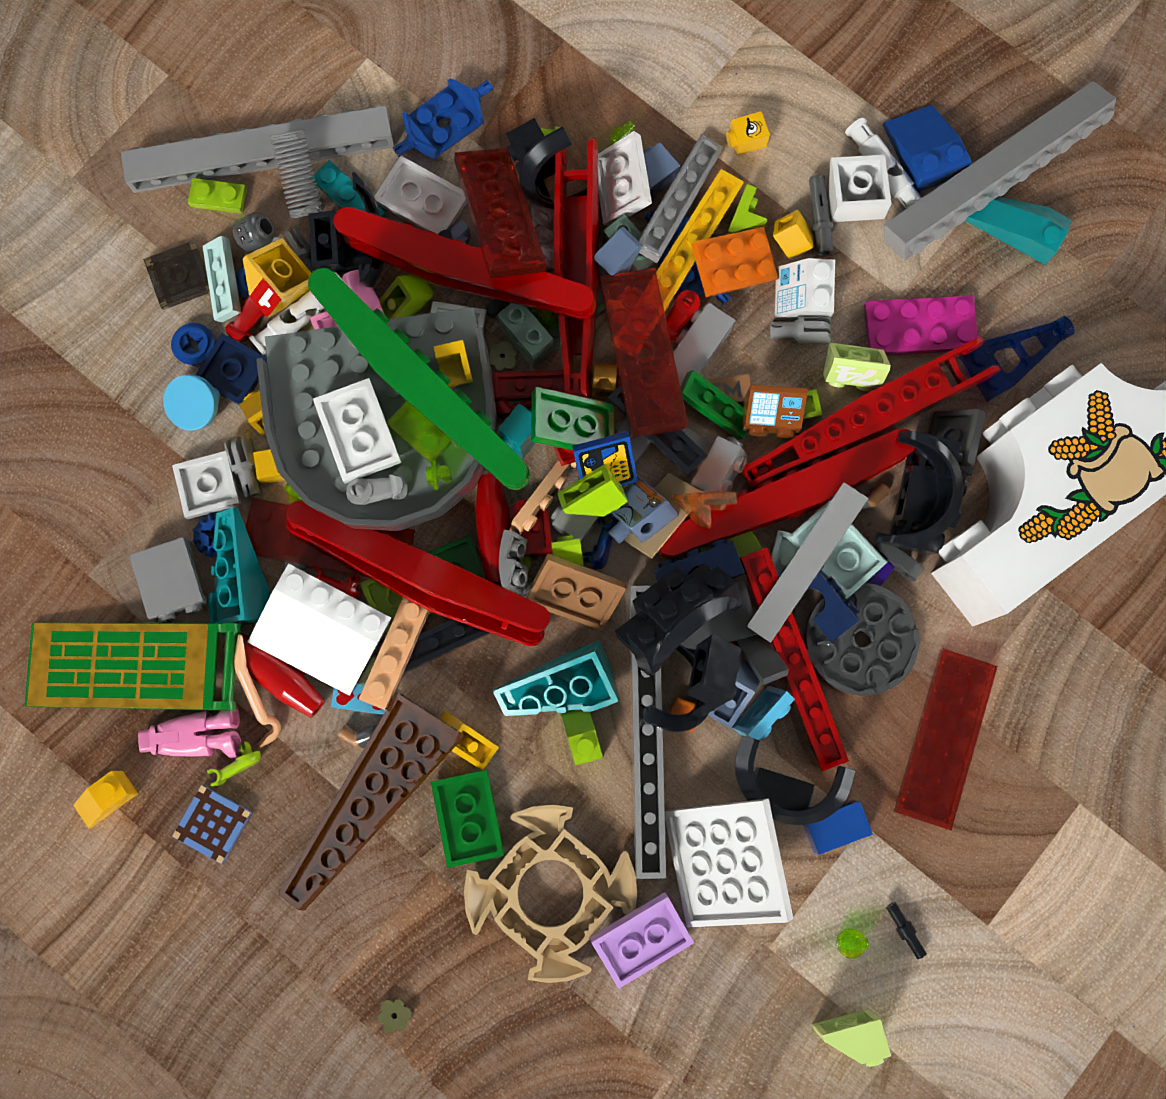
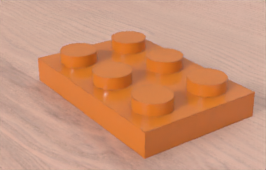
[691,227,779,297]

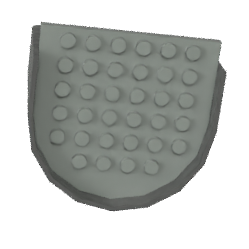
[256,307,498,531]

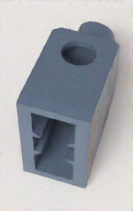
[608,476,678,544]

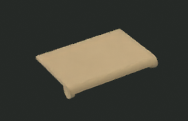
[622,472,705,558]

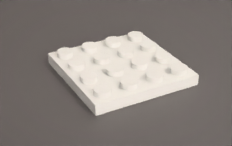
[665,798,793,927]

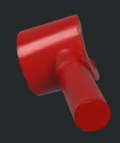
[496,399,532,419]

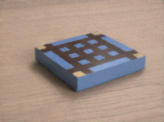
[172,785,253,864]

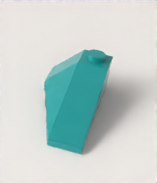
[965,196,1072,265]
[208,507,270,625]
[493,640,619,716]

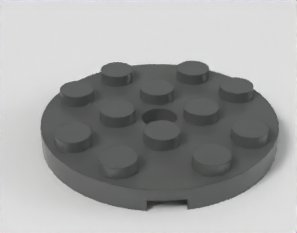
[805,583,919,696]

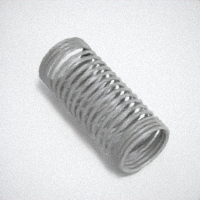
[270,129,324,218]

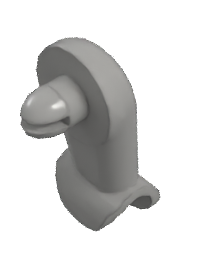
[346,474,408,505]

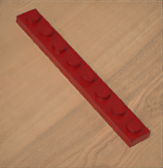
[739,547,849,772]

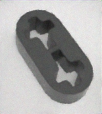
[874,542,923,581]

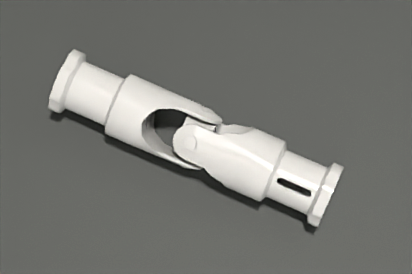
[845,117,922,209]
[249,272,343,356]

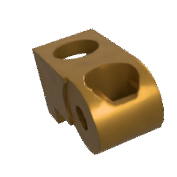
[591,363,617,398]

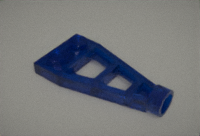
[959,316,1075,402]

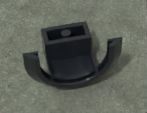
[506,118,599,211]
[308,172,384,287]
[643,634,741,732]
[735,735,855,825]

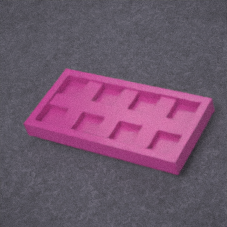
[864,296,978,355]

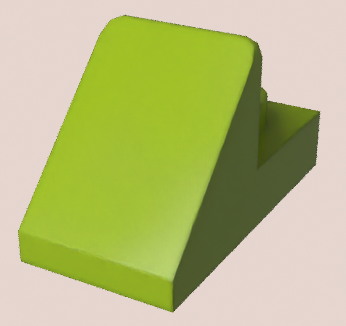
[727,184,767,235]

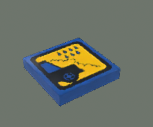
[572,431,638,486]

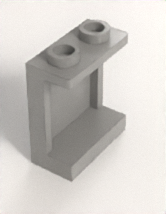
[129,537,208,623]

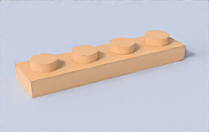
[510,460,577,535]
[359,598,430,711]

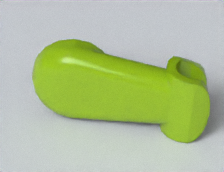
[207,741,261,786]

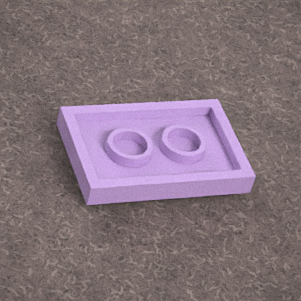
[589,892,694,989]

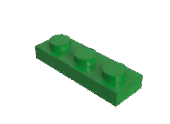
[676,370,747,440]

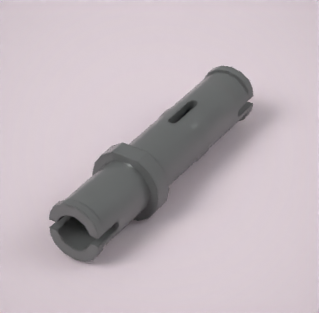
[809,175,834,257]

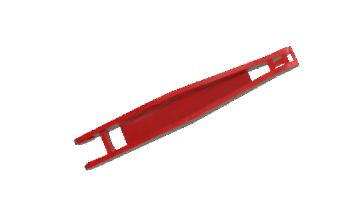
[554,137,599,399]
[333,207,596,319]
[742,336,1001,489]
[658,428,915,559]
[286,500,550,646]

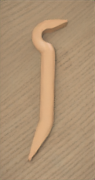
[234,634,281,748]

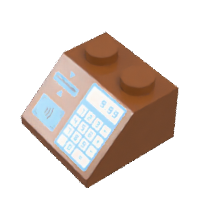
[742,384,808,438]

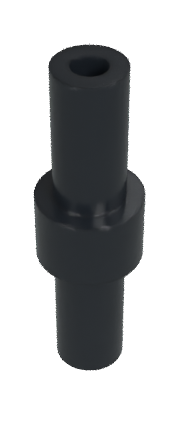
[886,902,927,960]

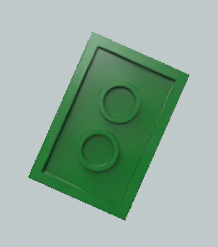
[531,387,614,450]
[431,770,505,868]

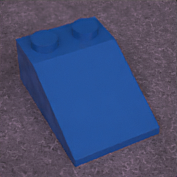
[883,105,972,192]

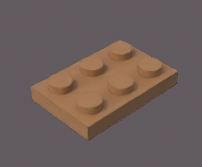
[525,553,627,631]

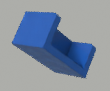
[803,801,873,855]

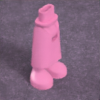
[138,705,241,758]

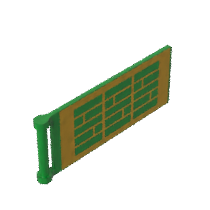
[25,622,241,711]

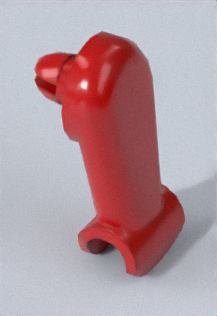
[659,290,700,340]
[225,297,265,341]
[313,565,360,599]

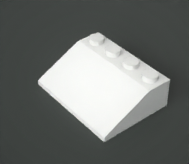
[248,563,391,696]

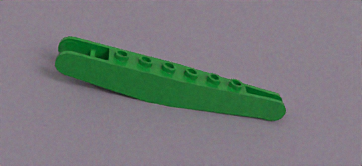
[308,268,530,490]

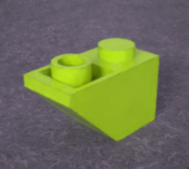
[551,535,584,566]

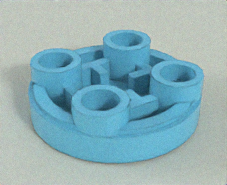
[163,375,220,430]

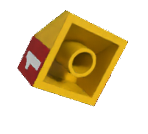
[243,238,312,318]

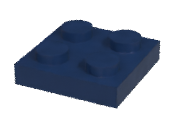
[196,333,268,405]

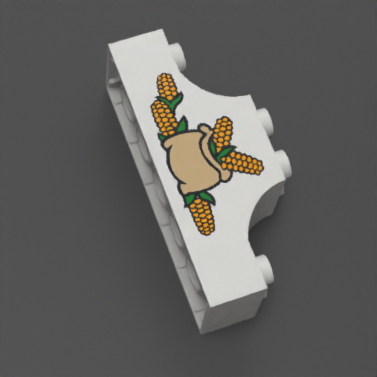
[931,363,1166,627]

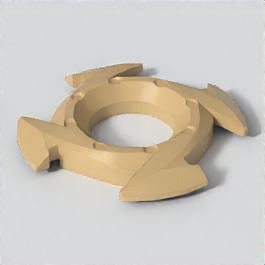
[464,804,637,983]

